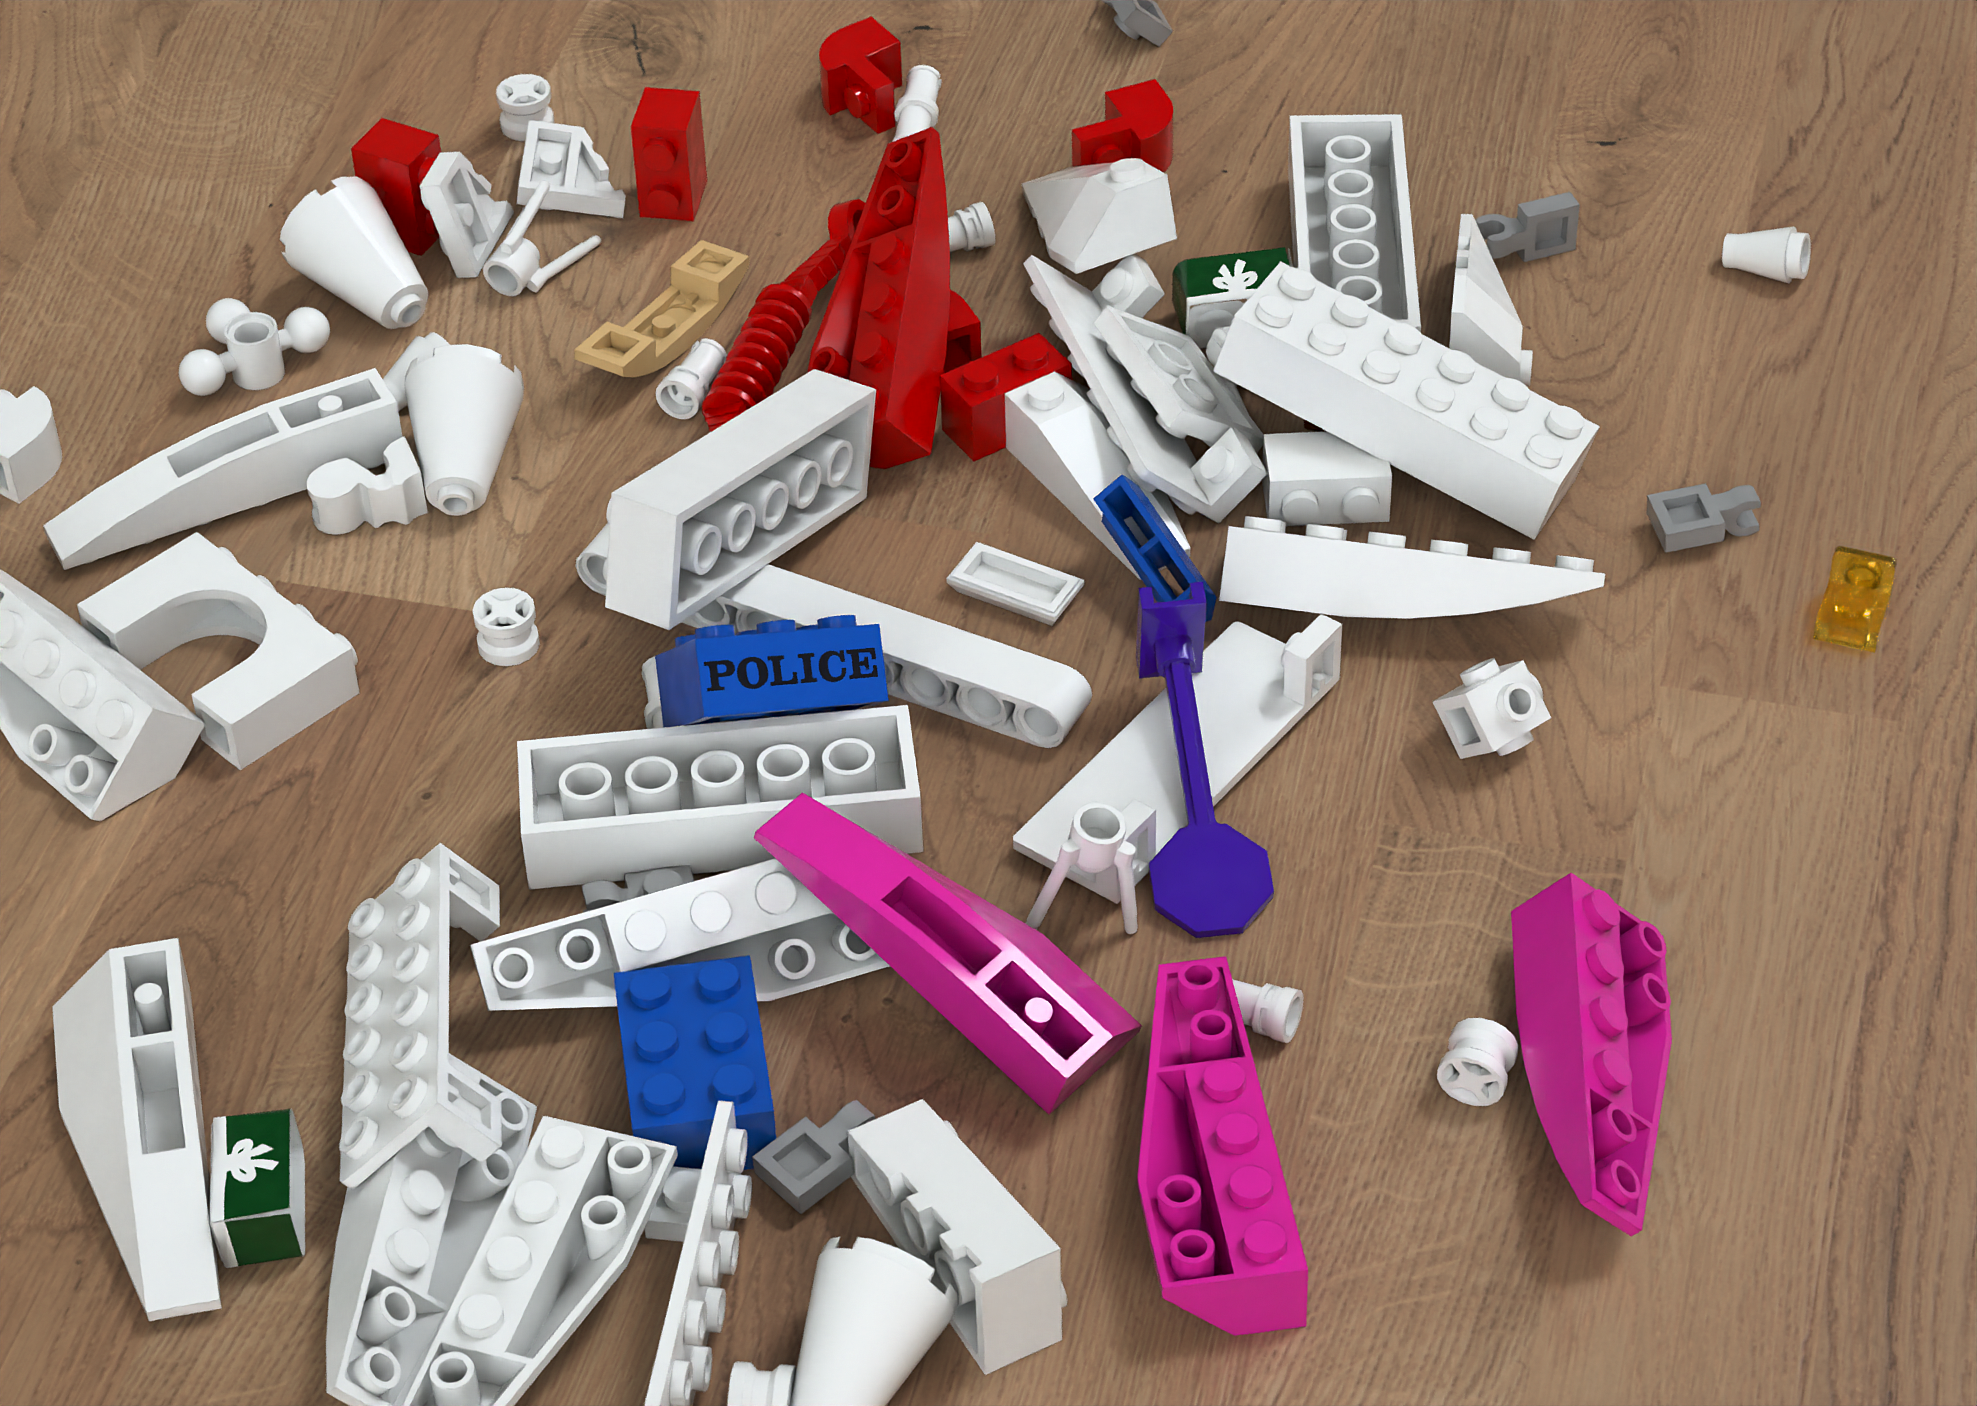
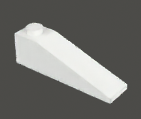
[1022,158,1177,274]
[1449,214,1533,386]
[1005,372,1190,580]

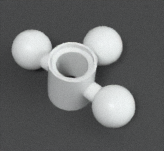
[179,298,330,396]

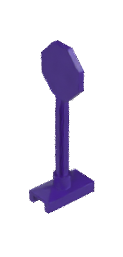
[1136,582,1274,938]

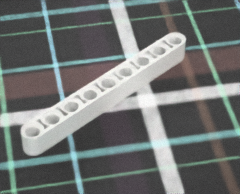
[576,523,1092,748]

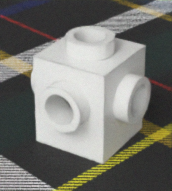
[1433,658,1551,759]

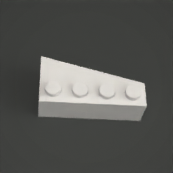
[847,1099,1067,1375]

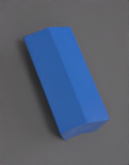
[1093,474,1217,622]

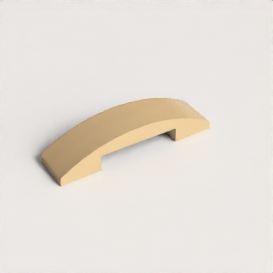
[574,240,749,377]

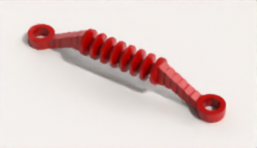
[702,199,865,432]

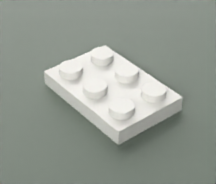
[1094,305,1264,453]

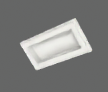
[946,542,1084,626]

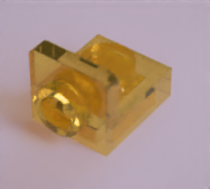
[1813,546,1897,653]

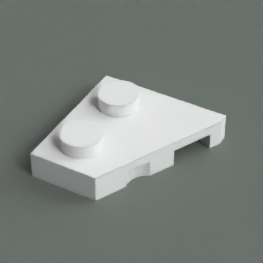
[517,120,626,218]
[420,152,514,278]

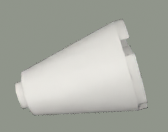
[280,177,428,329]
[404,344,524,516]
[790,1237,959,1406]

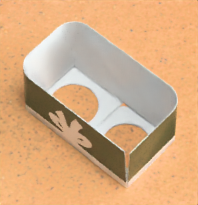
[1172,247,1293,348]
[210,1109,305,1268]

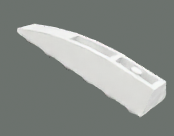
[43,368,402,570]
[1219,516,1605,619]
[0,569,206,821]
[470,858,890,1011]
[52,938,222,1321]
[326,1053,537,1406]
[402,1116,678,1406]

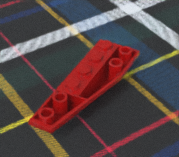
[807,127,950,469]

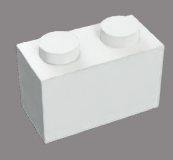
[1262,431,1392,526]

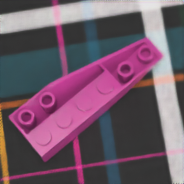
[754,792,1142,1115]
[1511,873,1672,1237]
[1137,956,1308,1336]

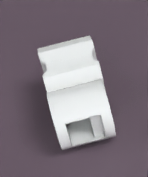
[306,436,428,535]

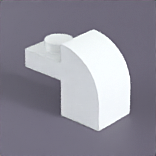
[0,386,62,504]

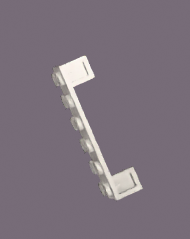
[1023,254,1268,524]
[1013,614,1342,904]
[339,843,502,1189]
[644,1101,752,1406]

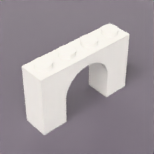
[77,532,359,770]

